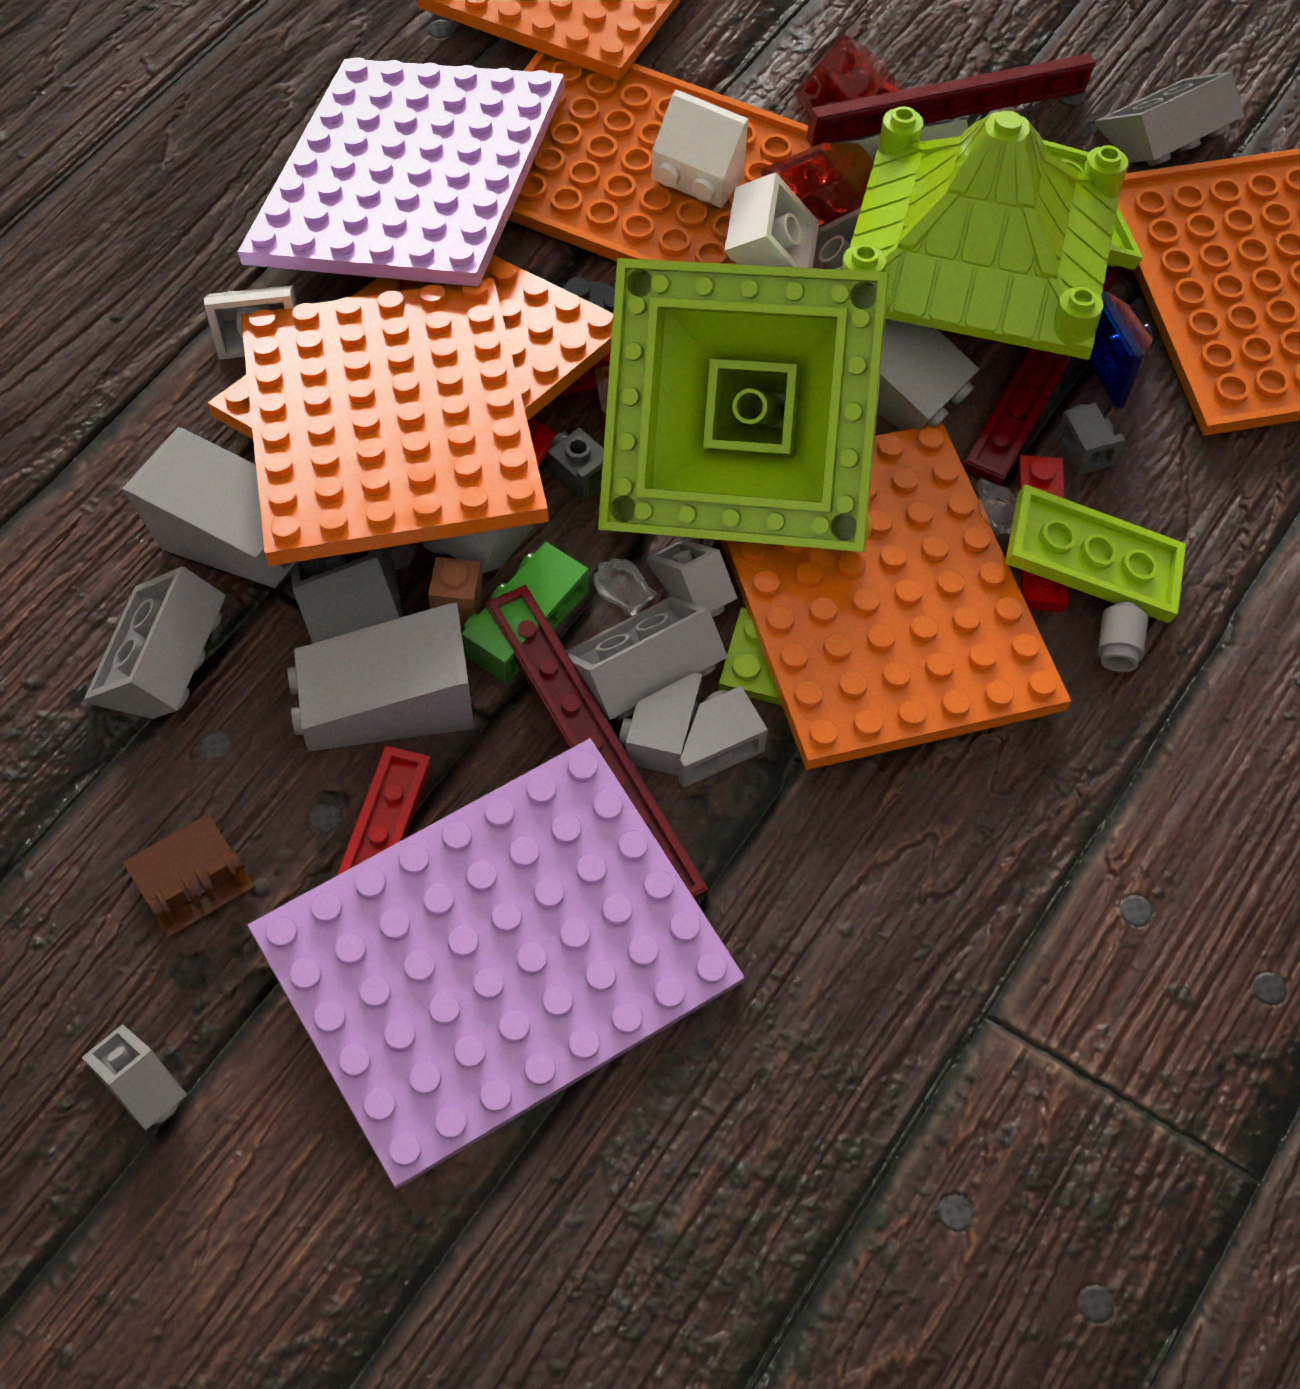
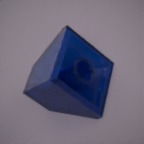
[1089,291,1153,409]

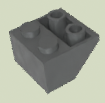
[291,548,403,643]

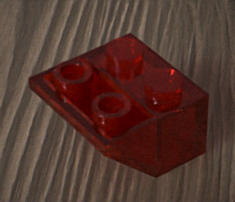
[793,33,904,114]
[761,143,874,225]

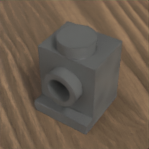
[1056,403,1125,476]
[547,427,604,502]

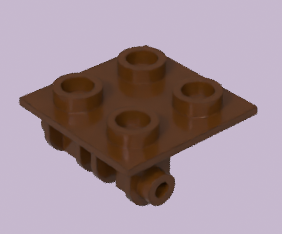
[122,814,255,938]

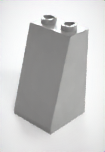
[877,319,979,430]
[122,427,297,588]
[288,603,474,752]

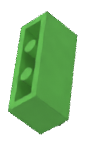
[461,542,589,684]

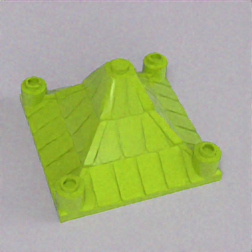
[841,106,1128,360]
[598,258,892,552]

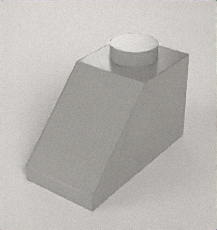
[646,539,738,617]
[619,673,702,776]
[678,686,768,788]
[81,1024,187,1130]

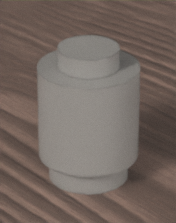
[1098,602,1148,672]

